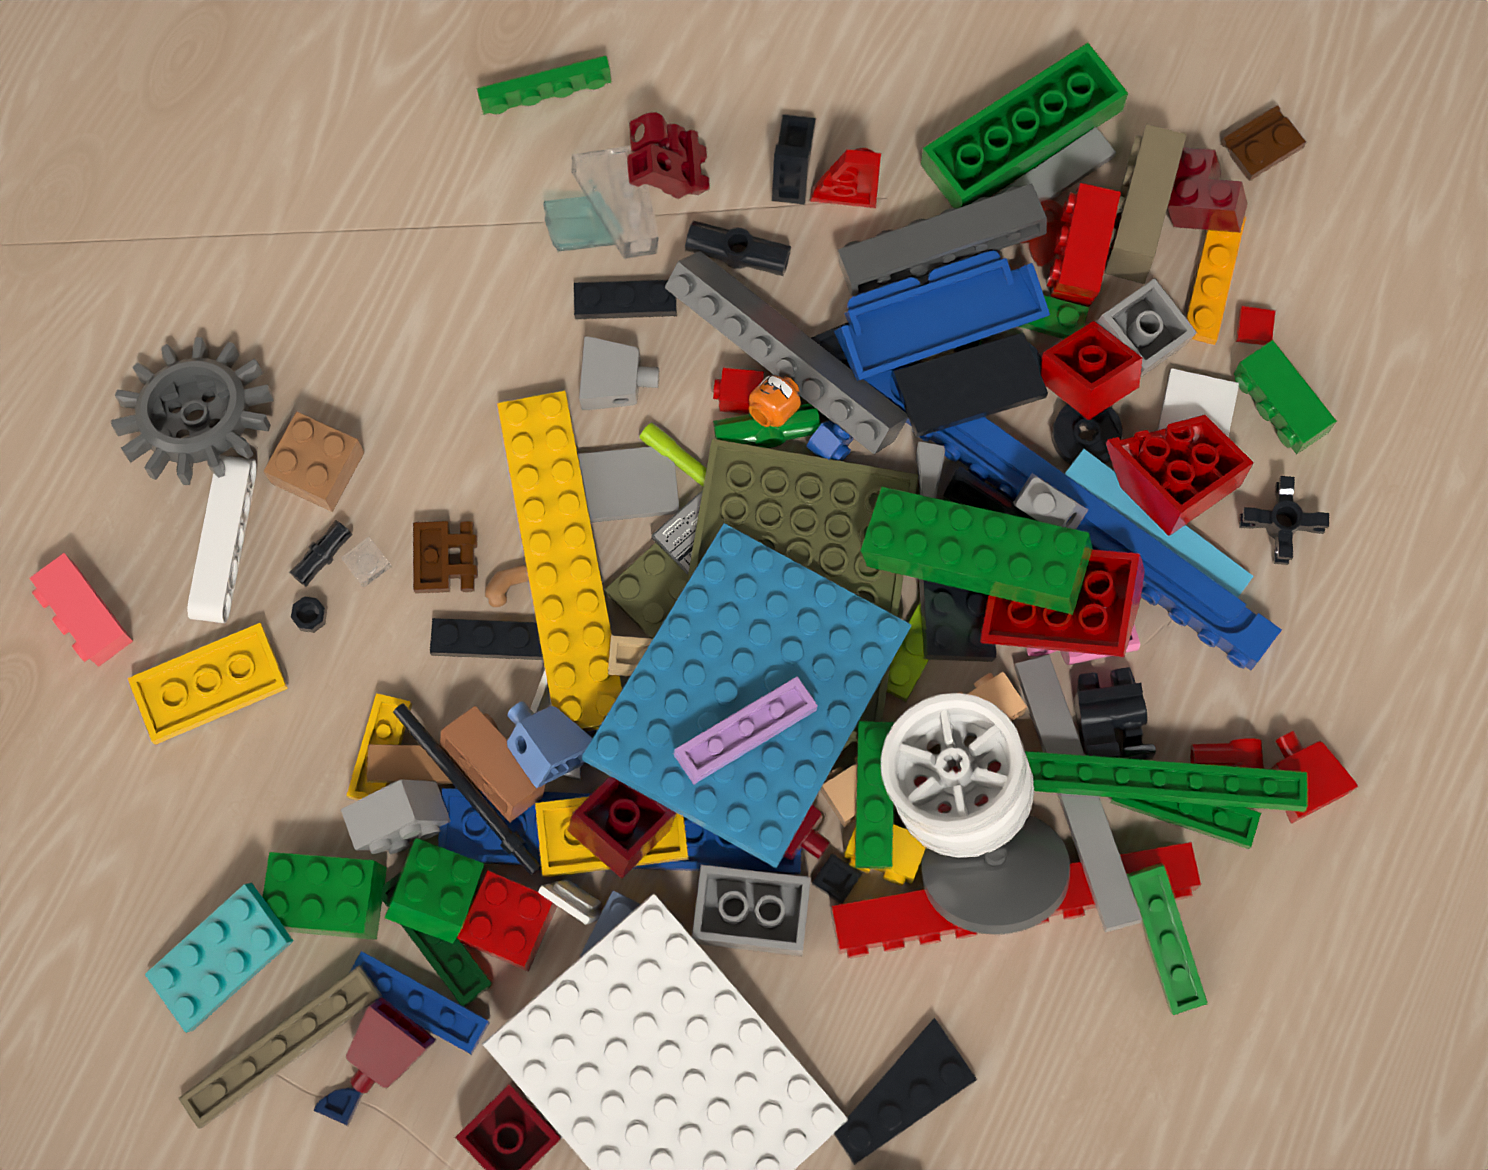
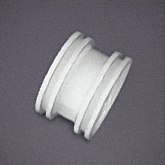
[881,693,1034,858]

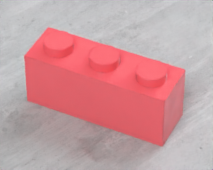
[29,553,133,667]

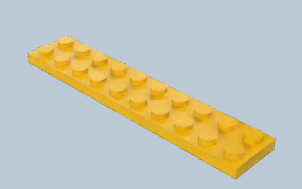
[497,390,622,732]

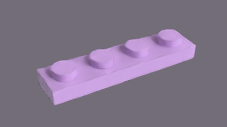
[673,677,818,784]

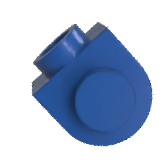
[807,421,854,461]

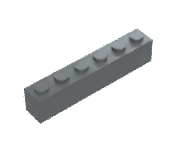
[838,184,1047,297]

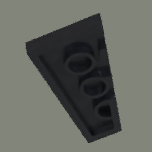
[834,1018,977,1165]

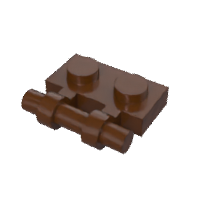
[413,521,478,594]

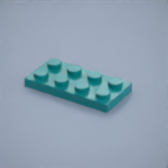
[144,883,294,1033]

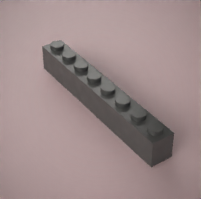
[665,251,908,455]

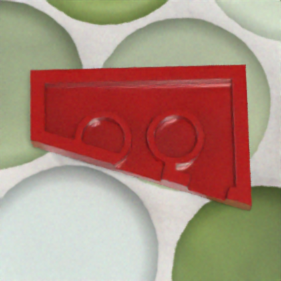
[809,148,881,208]

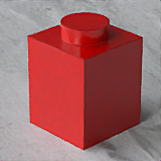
[713,368,764,414]

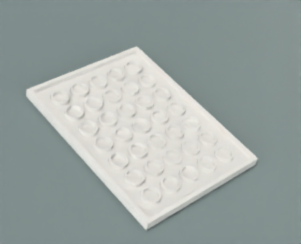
[483,894,848,1170]

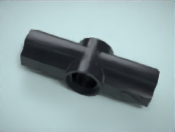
[685,220,791,276]

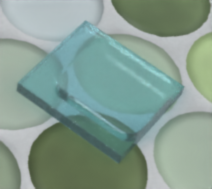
[543,195,616,252]

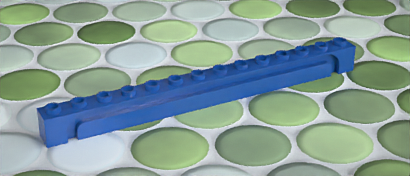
[863,364,1282,671]

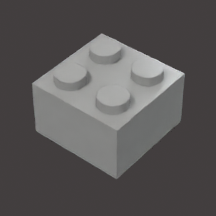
[1096,278,1197,378]
[341,779,451,854]

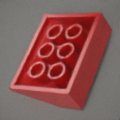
[980,550,1145,657]

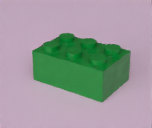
[262,852,387,940]

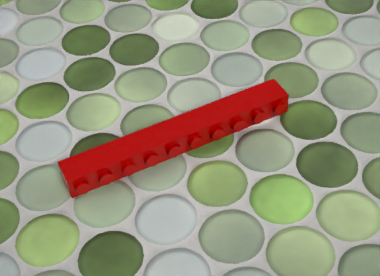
[831,842,1201,958]

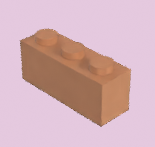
[440,706,546,822]

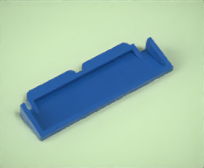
[834,251,1050,381]

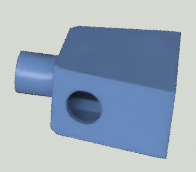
[507,701,593,788]

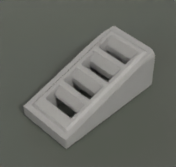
[916,442,945,498]

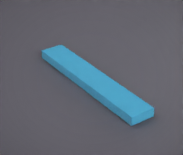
[1065,449,1254,598]

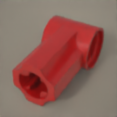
[1190,738,1264,769]

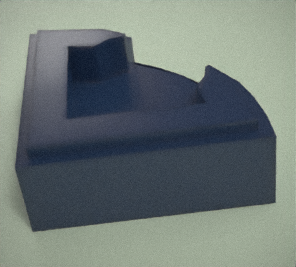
[313,1088,363,1126]

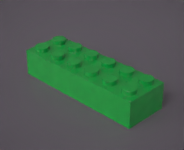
[921,42,1128,208]
[861,487,1092,614]

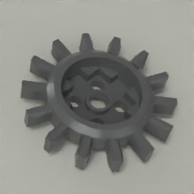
[111,337,274,485]

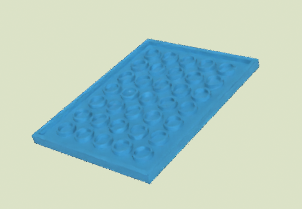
[582,523,912,868]

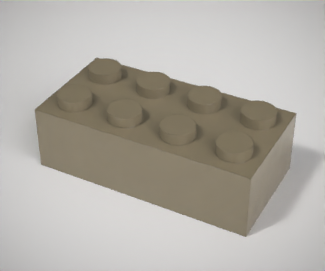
[1105,124,1187,284]

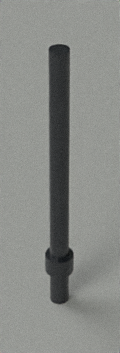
[393,703,542,876]

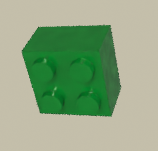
[384,838,484,944]

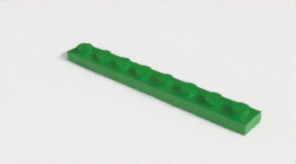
[1024,751,1308,812]

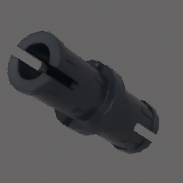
[289,520,353,587]

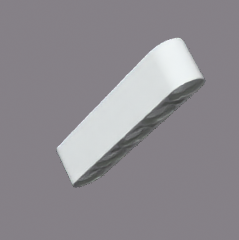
[187,455,257,623]

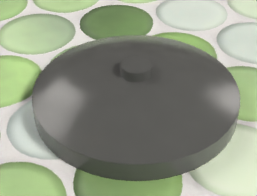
[922,815,1070,935]

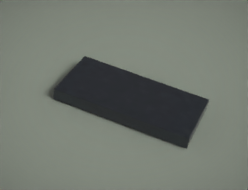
[892,332,1048,438]

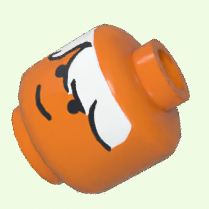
[749,375,801,427]

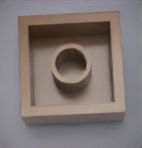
[263,411,365,512]

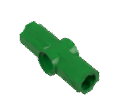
[713,403,820,449]

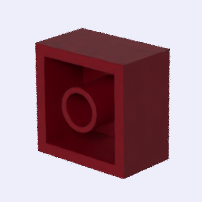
[567,776,677,879]
[454,1080,562,1170]

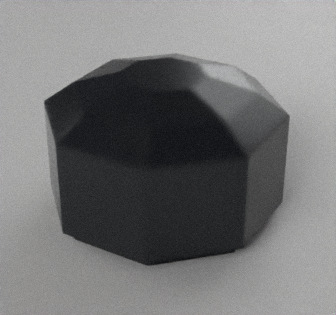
[291,597,327,633]

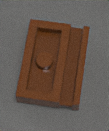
[1221,105,1306,181]

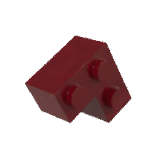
[1168,148,1248,233]

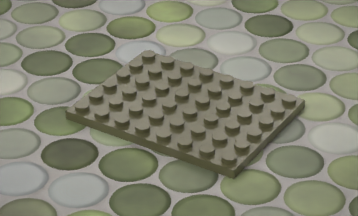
[686,439,918,742]

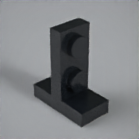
[772,114,816,205]

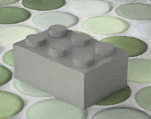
[692,865,811,956]

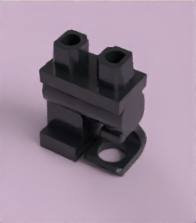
[1074,667,1156,760]

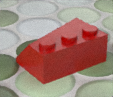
[1106,415,1254,536]

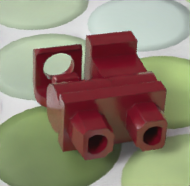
[627,112,710,199]

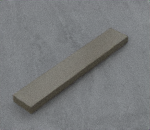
[178,966,382,1129]

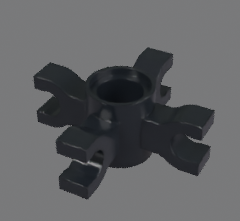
[1239,476,1330,565]

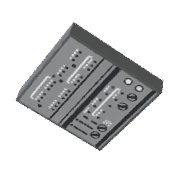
[651,490,703,575]

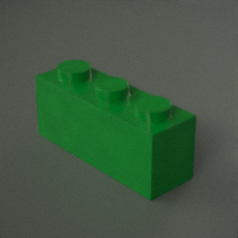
[1234,340,1337,455]

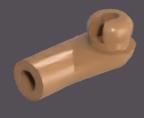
[485,564,529,607]

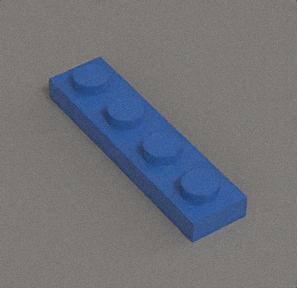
[349,951,490,1055]

